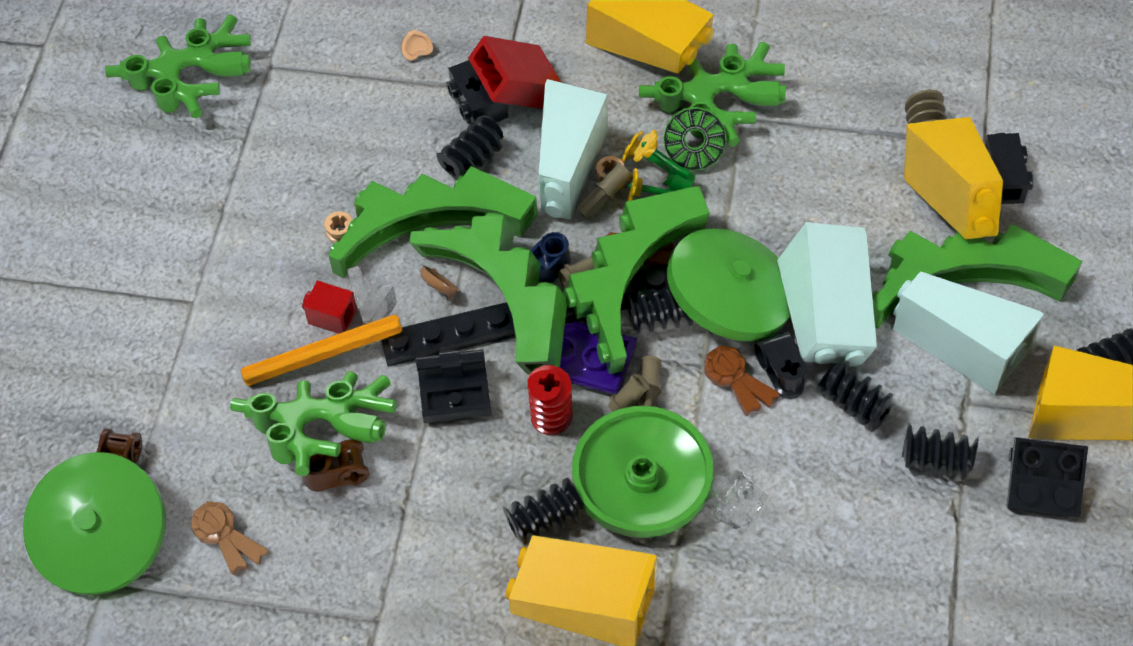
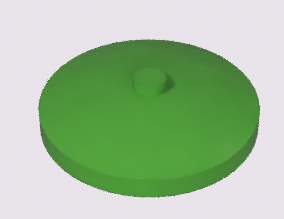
[667,228,791,341]
[572,406,713,538]
[23,452,166,595]

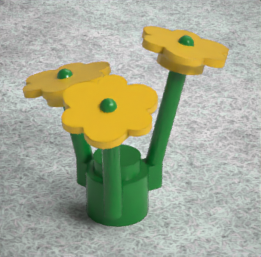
[622,130,696,201]

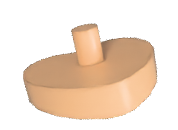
[401,30,433,60]

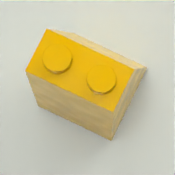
[586,0,714,74]
[904,117,1003,239]
[1028,345,1133,440]
[505,535,657,646]

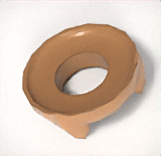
[420,265,459,301]

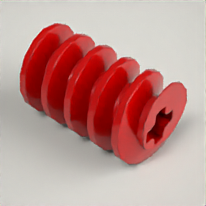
[528,365,573,435]

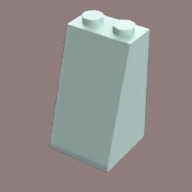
[539,79,608,220]
[777,222,877,366]
[893,272,1044,395]

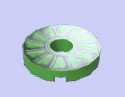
[663,107,727,171]

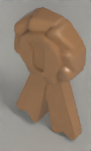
[191,501,268,575]

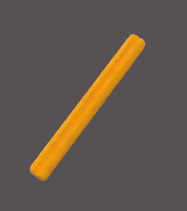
[241,314,402,386]

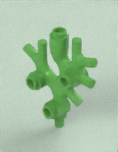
[105,14,251,118]
[639,42,786,147]
[230,371,397,476]

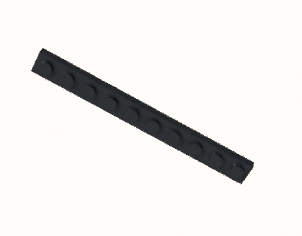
[381,264,671,367]

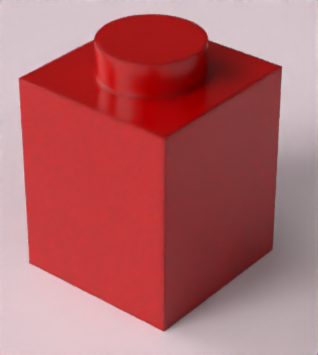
[302,280,357,334]

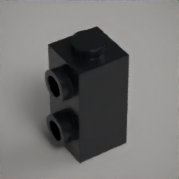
[984,133,1033,204]

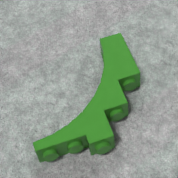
[329,166,538,279]
[564,186,710,374]
[409,213,567,375]
[872,224,1083,329]

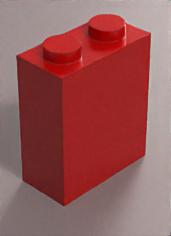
[468,36,562,109]

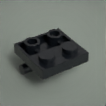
[416,349,492,423]
[1006,437,1088,517]

